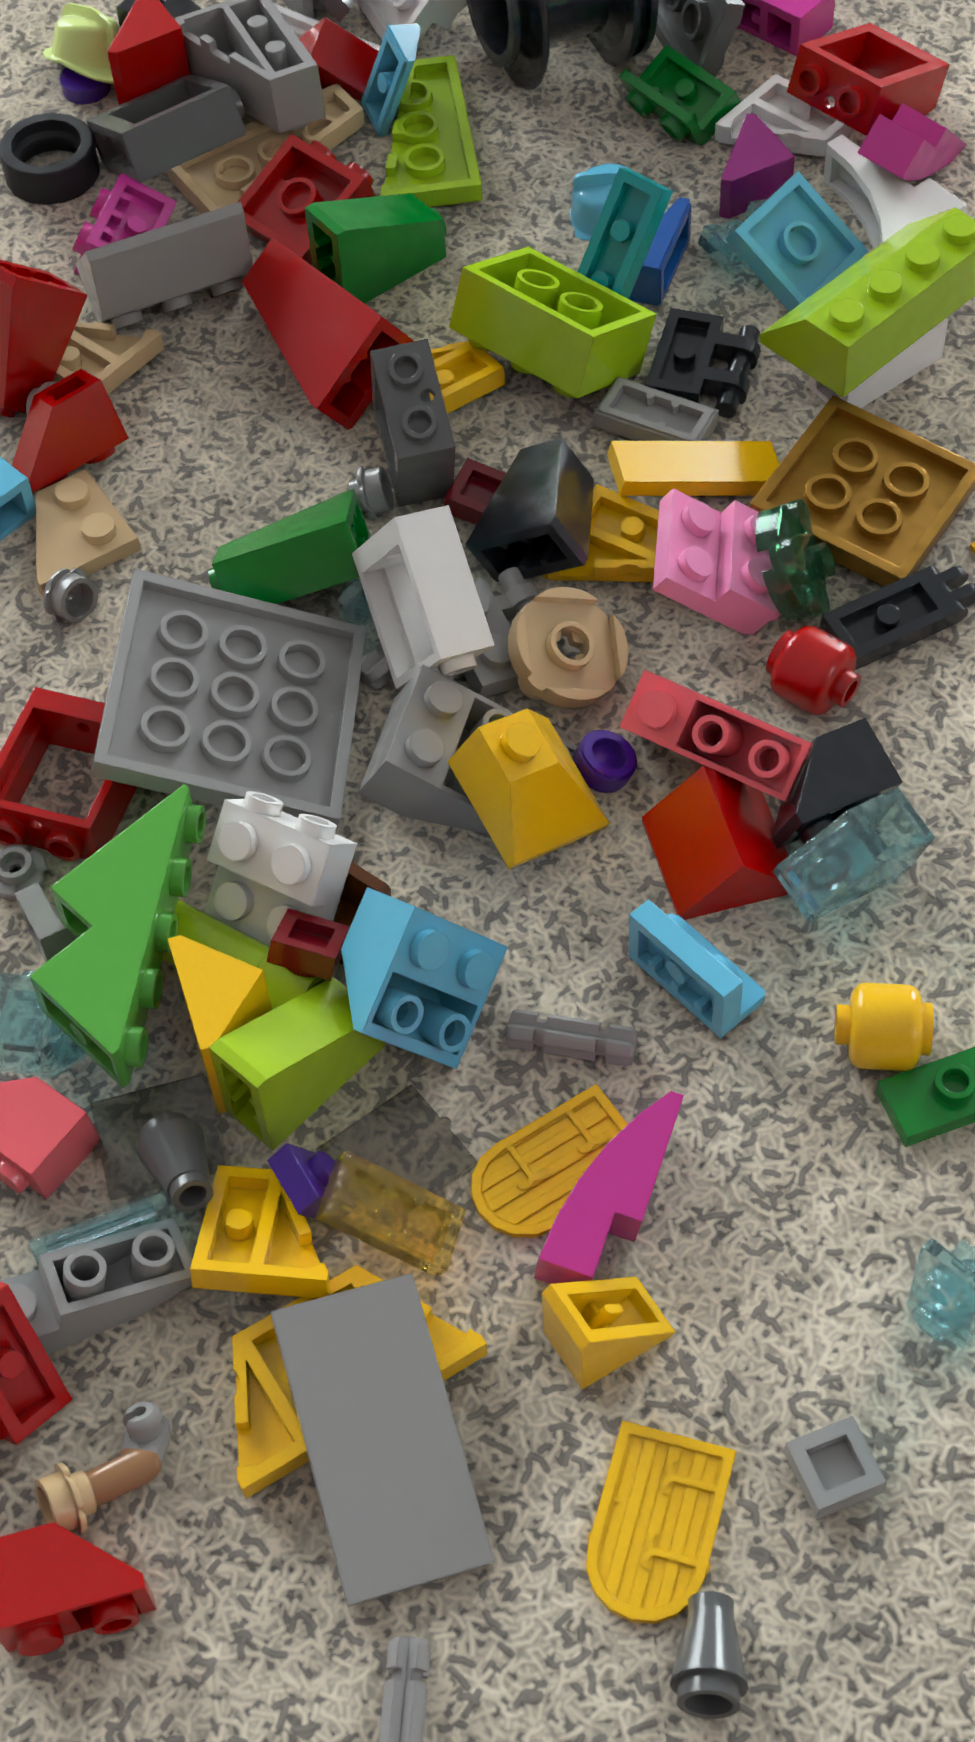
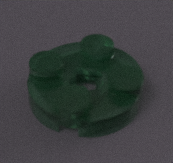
[755,498,835,622]

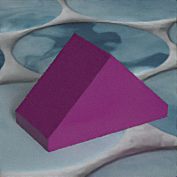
[719,113,795,219]

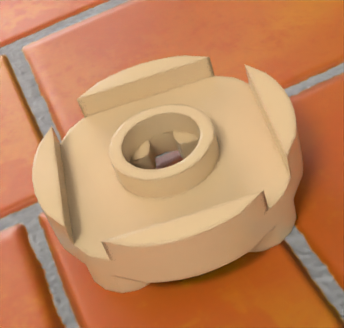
[508,587,629,709]

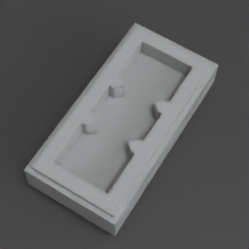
[594,377,719,441]

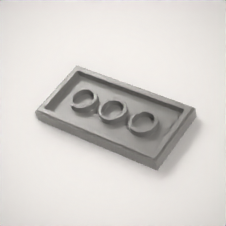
[271,1273,495,1608]

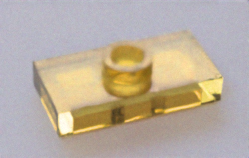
[316,1151,466,1276]

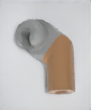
[85,1401,171,1507]

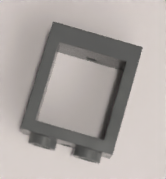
[86,73,246,183]
[370,339,455,507]

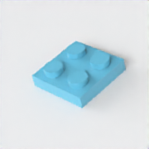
[725,171,869,312]

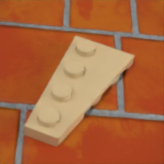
[167,83,365,214]

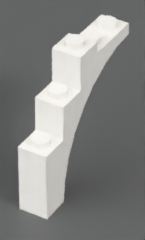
[808,134,967,408]

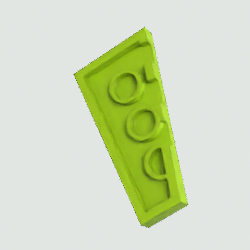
[380,55,483,207]

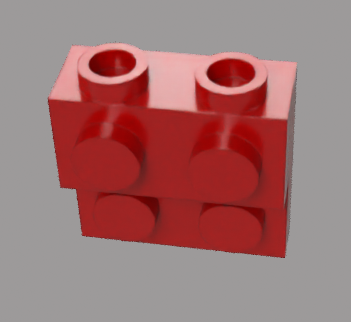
[237,134,377,265]

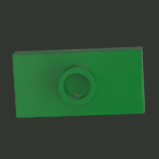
[875,1047,975,1147]

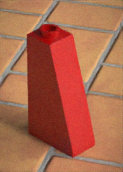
[242,237,414,430]

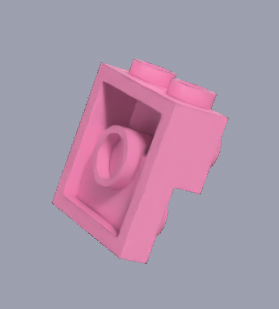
[653,488,791,635]

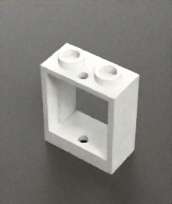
[352,505,495,689]

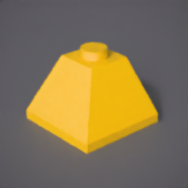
[447,708,610,870]

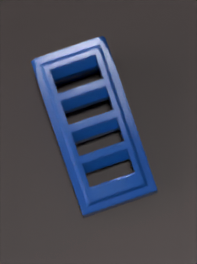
[629,197,691,306]

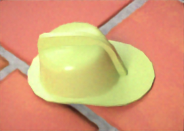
[42,2,119,84]

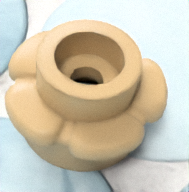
[35,1463,97,1535]

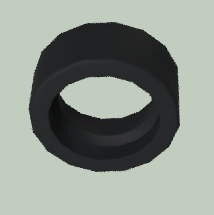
[0,112,100,205]

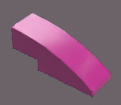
[857,103,967,181]
[534,1091,684,1284]

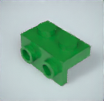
[618,44,742,146]

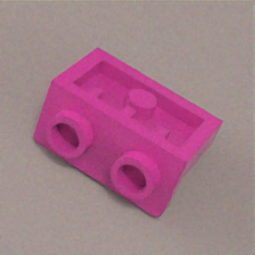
[72,173,177,275]

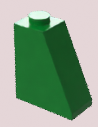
[305,193,447,304]
[208,489,371,604]

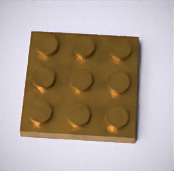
[749,395,975,586]

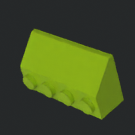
[759,207,975,398]

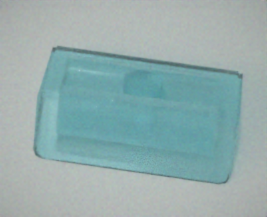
[29,1189,172,1266]

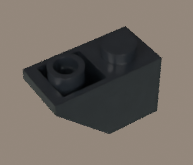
[771,718,903,849]

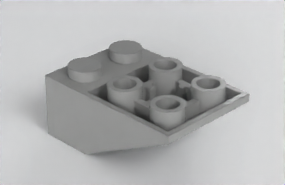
[358,665,578,835]

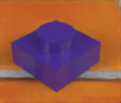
[267,1143,355,1224]

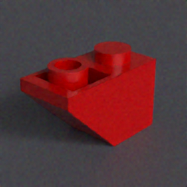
[12,368,129,493]
[0,1522,156,1656]

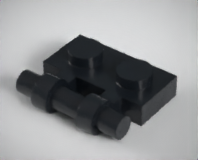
[645,308,761,418]

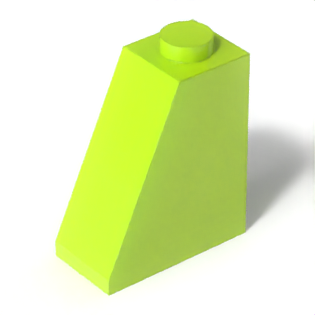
[209,977,385,1151]

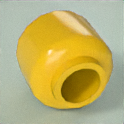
[834,982,934,1071]

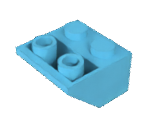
[341,887,508,1069]

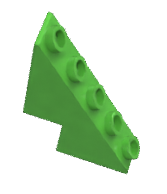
[29,784,206,1088]

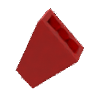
[0,260,88,418]

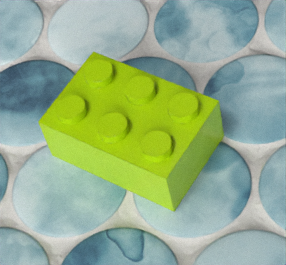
[449,246,656,398]

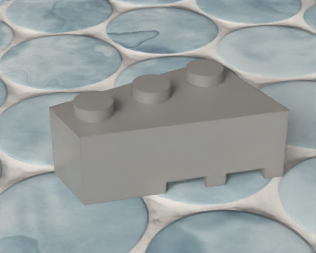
[174,0,326,133]

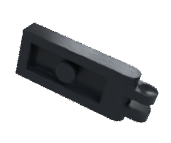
[819,565,975,670]

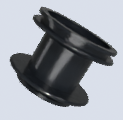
[466,0,658,90]

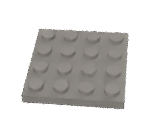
[90,568,367,832]

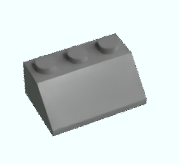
[76,202,253,330]

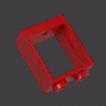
[787,23,950,136]
[0,687,137,861]

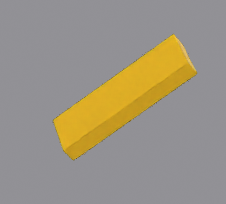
[607,441,779,496]

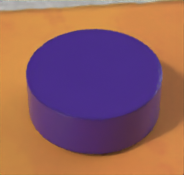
[59,67,111,104]
[572,730,637,793]

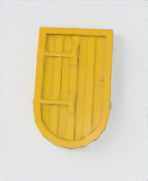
[471,1083,629,1238]
[586,1420,736,1624]

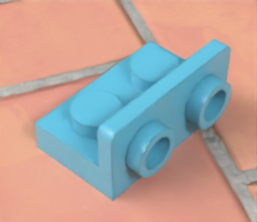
[629,899,765,1039]

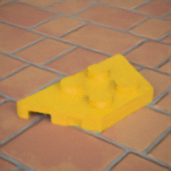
[232,1265,488,1499]

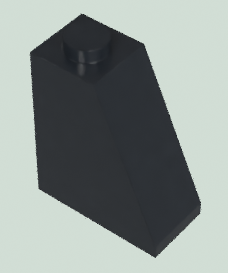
[465,438,594,583]

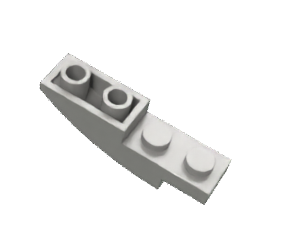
[0,1217,192,1354]

